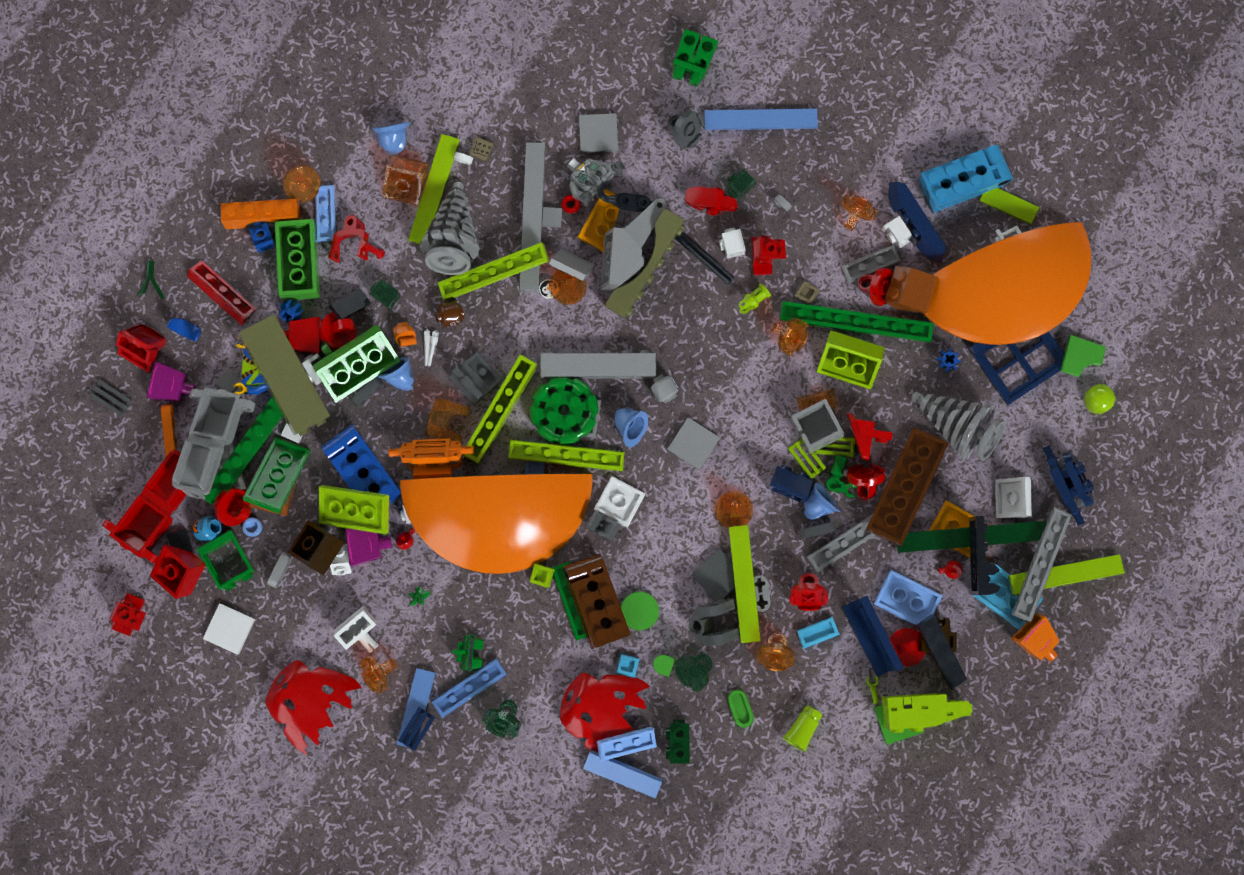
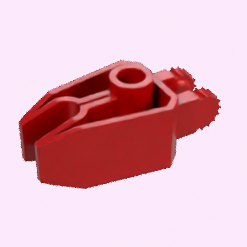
[684,186,738,216]

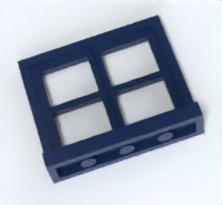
[968,331,1064,406]
[842,596,904,677]

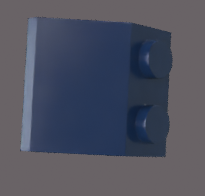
[768,465,813,503]

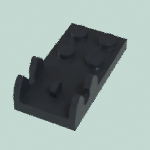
[969,516,1000,595]

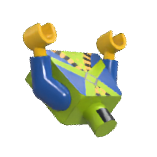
[233,337,268,395]

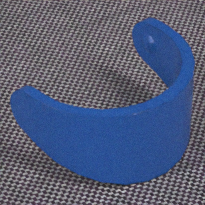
[167,318,202,342]

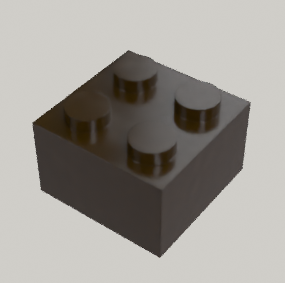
[287,520,345,576]

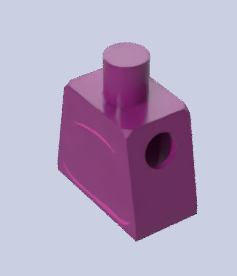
[146,362,196,402]
[346,529,392,567]

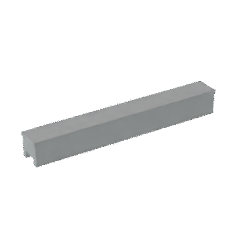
[520,142,546,294]

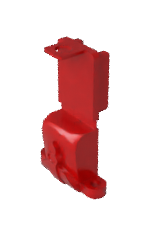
[102,450,187,564]

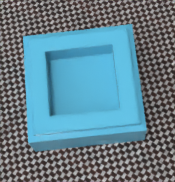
[616,654,640,678]

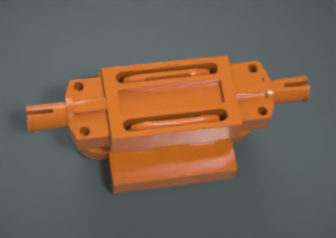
[388,439,474,479]

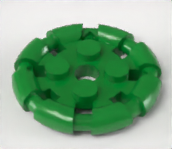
[529,377,599,444]

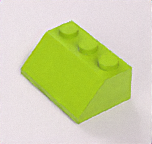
[817,330,885,390]

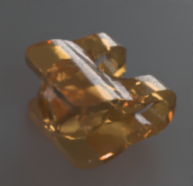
[425,398,471,442]

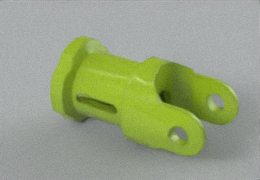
[739,283,771,314]

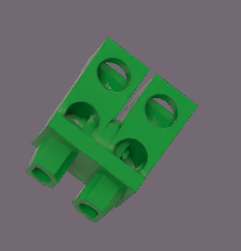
[672,29,719,87]

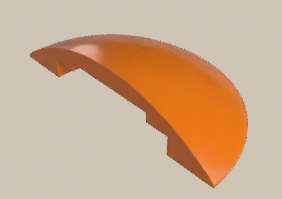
[923,222,1091,345]
[400,474,592,574]

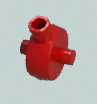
[395,528,415,550]
[938,561,963,579]

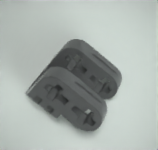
[689,598,740,646]

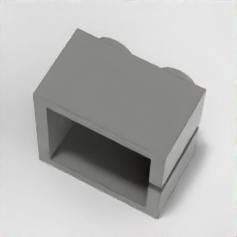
[791,399,844,454]

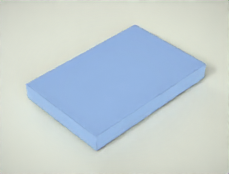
[874,570,943,625]

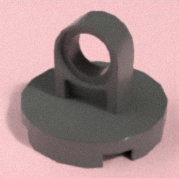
[667,110,705,148]

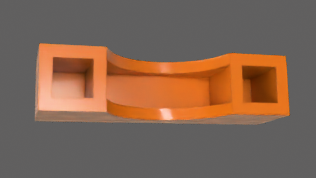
[221,199,301,229]

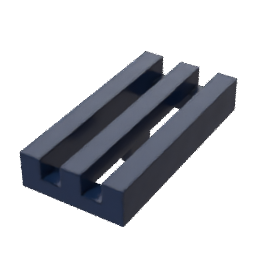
[398,707,436,751]

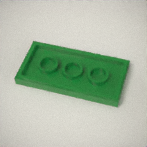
[243,437,311,514]

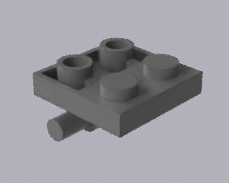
[449,352,503,406]

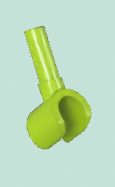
[866,676,878,704]

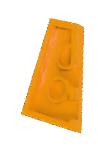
[577,188,619,253]

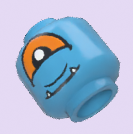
[193,516,222,542]

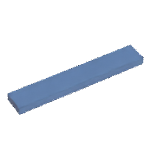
[704,109,818,130]

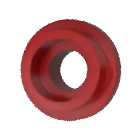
[561,195,580,214]

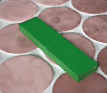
[551,561,586,641]

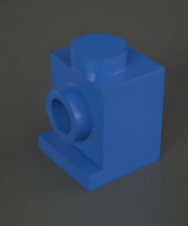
[249,221,276,253]

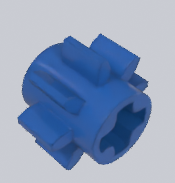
[278,299,303,322]
[936,348,961,373]

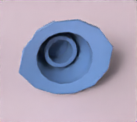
[371,122,411,155]
[377,356,414,391]
[615,407,648,447]
[804,483,841,520]

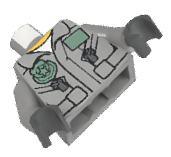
[567,158,626,206]

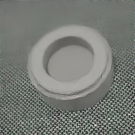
[773,194,792,212]

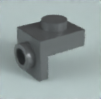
[587,511,621,541]

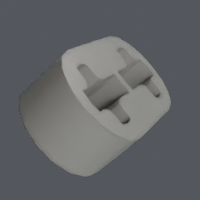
[267,552,293,589]
[754,575,771,612]

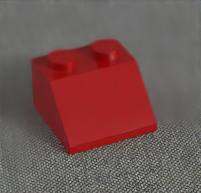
[149,545,206,599]

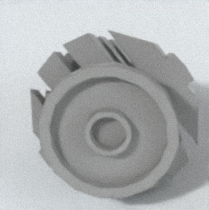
[420,182,480,275]
[911,392,1006,461]

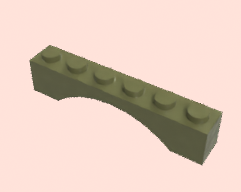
[604,208,686,319]

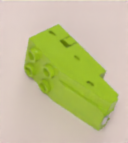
[881,693,973,733]

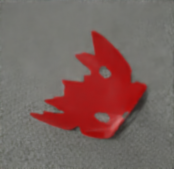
[265,660,362,756]
[560,673,650,753]

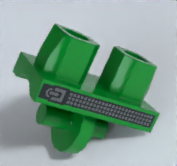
[451,635,484,671]

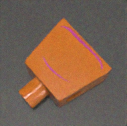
[1011,613,1059,661]

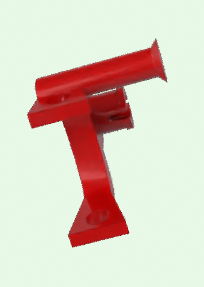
[328,215,385,263]

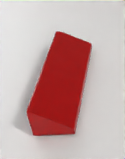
[187,260,257,326]

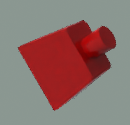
[283,317,322,356]

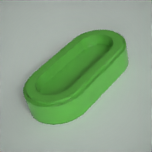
[727,690,754,728]

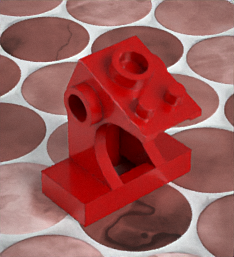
[751,236,786,276]
[109,593,146,636]

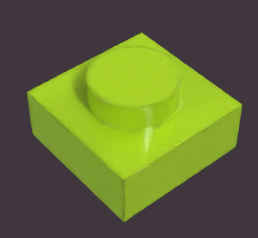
[530,564,555,588]

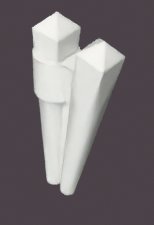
[424,329,439,366]

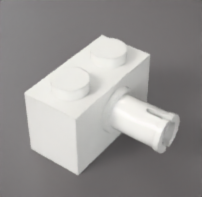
[333,605,379,653]

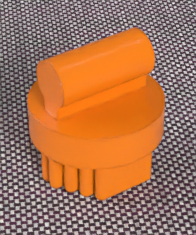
[392,322,417,347]

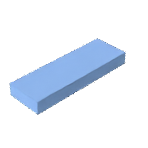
[315,185,336,242]
[597,727,657,761]

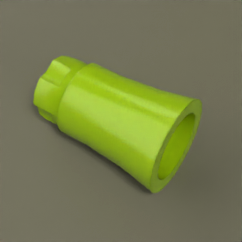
[782,705,822,752]

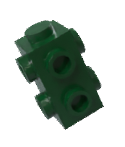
[665,719,690,764]

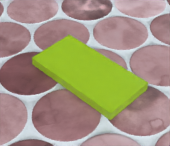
[319,485,389,534]

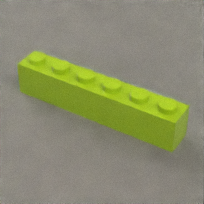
[462,355,537,466]

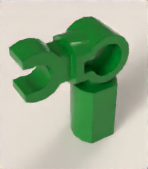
[825,455,857,498]

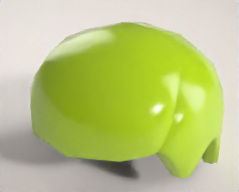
[1084,384,1116,414]

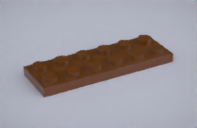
[866,427,949,546]

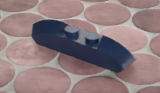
[888,182,946,263]

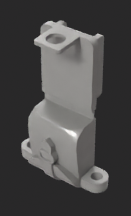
[172,387,256,500]

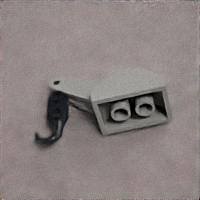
[598,181,666,291]

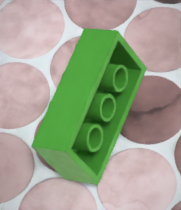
[275,219,320,301]
[312,325,401,402]

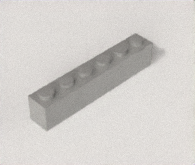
[541,350,656,379]

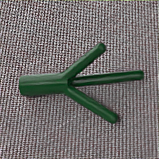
[137,261,164,299]

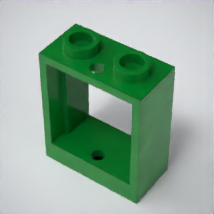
[197,530,256,592]

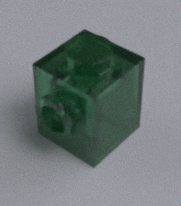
[726,168,757,201]
[370,279,401,311]

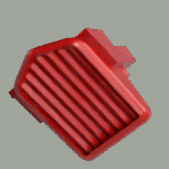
[116,324,166,373]
[846,413,893,460]

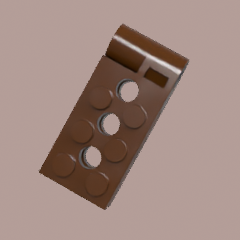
[563,553,631,650]

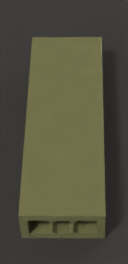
[238,314,330,436]

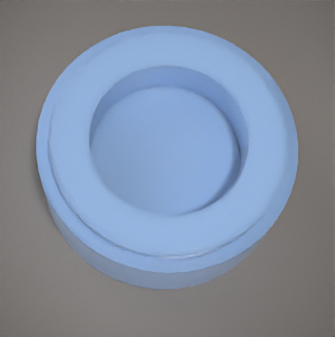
[242,517,262,537]

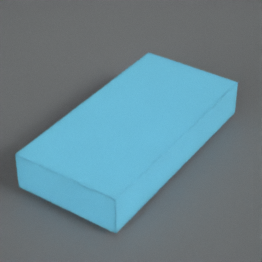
[796,617,840,649]

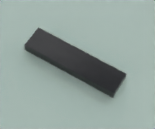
[916,614,967,690]

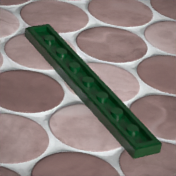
[897,521,1047,553]

